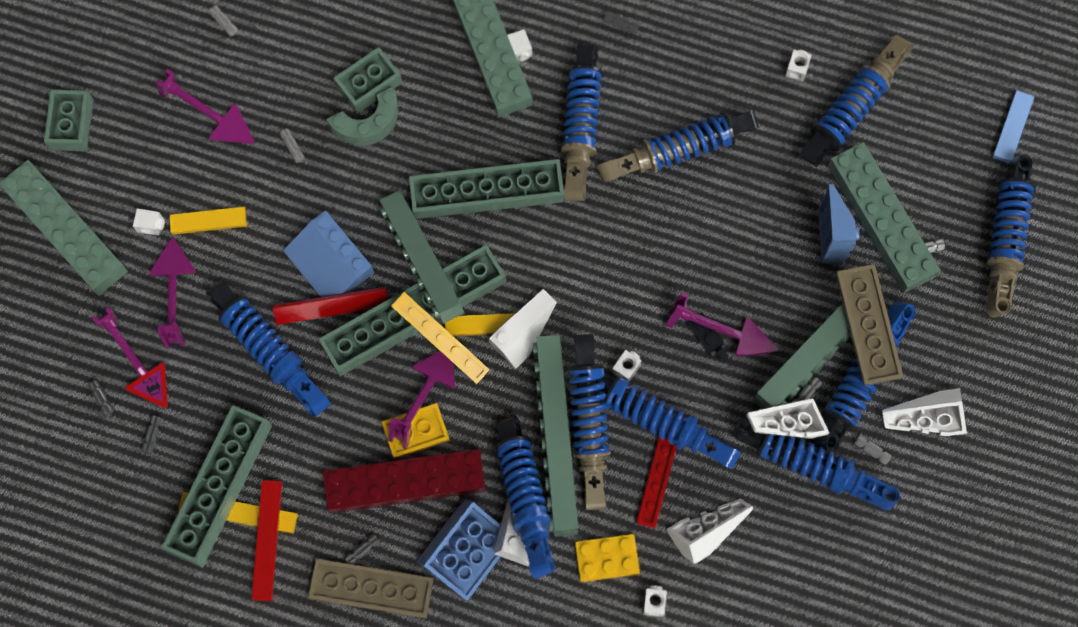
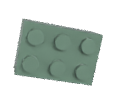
[334,47,402,114]
[44,90,93,151]

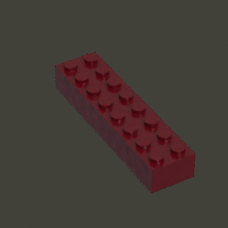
[323,449,486,514]

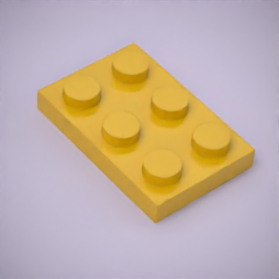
[382,403,450,459]
[575,534,640,582]

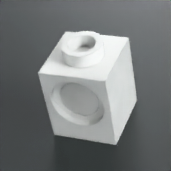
[507,29,532,61]
[786,50,811,81]
[133,209,165,236]
[612,350,642,381]
[643,586,667,617]

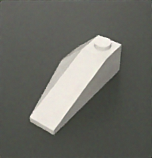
[489,289,557,369]
[882,388,967,436]
[747,398,829,438]
[493,498,529,567]
[667,498,753,564]

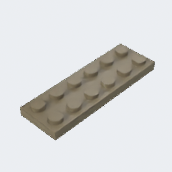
[836,264,903,386]
[308,559,434,619]

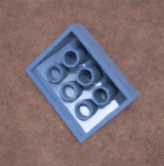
[818,184,859,264]
[283,211,374,297]
[417,499,501,601]

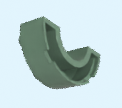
[326,87,399,146]

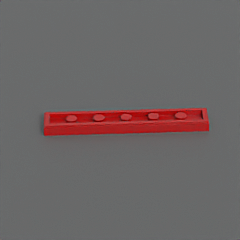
[272,287,389,325]
[636,416,685,529]
[252,480,283,601]

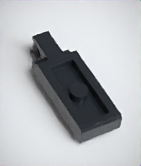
[686,312,729,363]

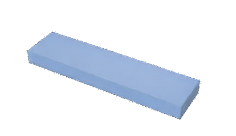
[992,91,1034,163]

